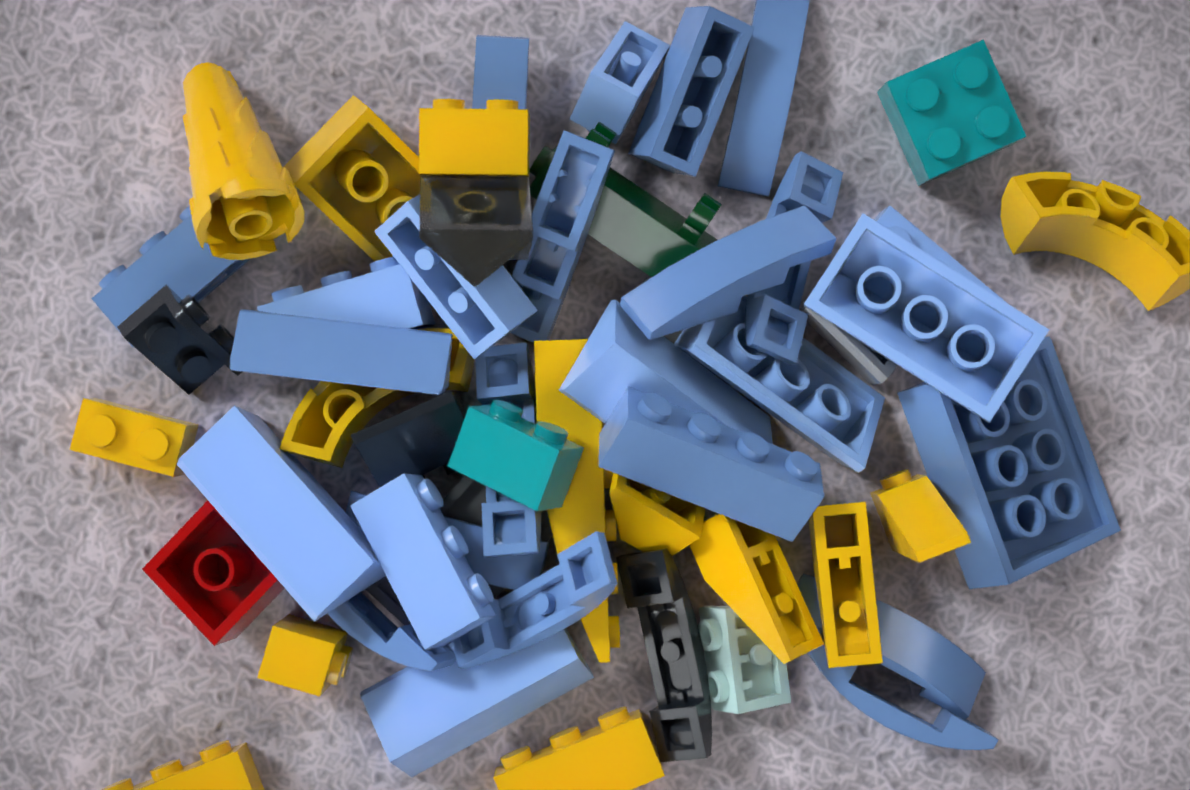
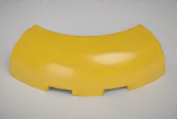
[1000,172,1190,311]
[279,328,475,468]

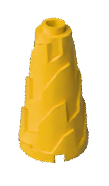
[183,62,305,260]

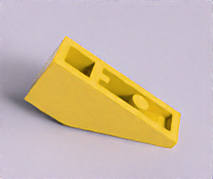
[870,469,971,563]
[809,502,883,668]
[689,514,824,664]

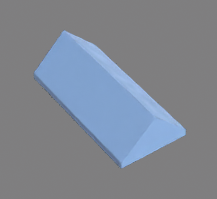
[804,214,1049,422]
[674,295,885,473]
[559,300,773,444]
[177,406,386,622]
[360,628,594,777]

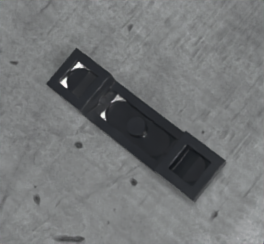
[616,548,712,762]

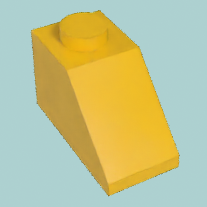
[609,473,705,556]

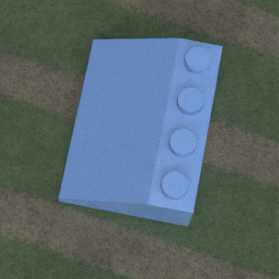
[897,336,1121,589]

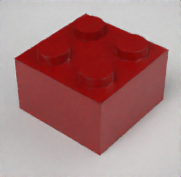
[142,500,285,646]

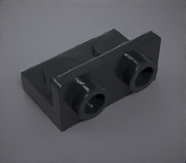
[117,285,242,395]

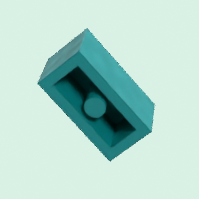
[448,400,584,511]

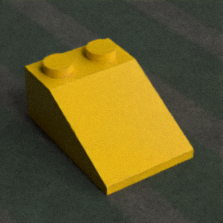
[283,95,468,261]

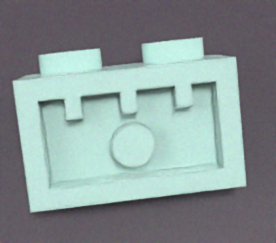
[698,605,791,714]

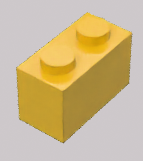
[419,99,530,179]
[69,398,199,477]
[257,614,353,697]

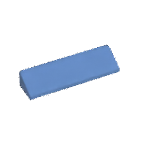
[230,309,453,395]

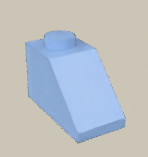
[570,21,671,144]

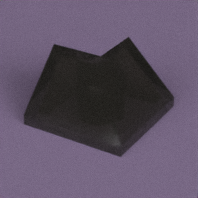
[419,174,533,287]

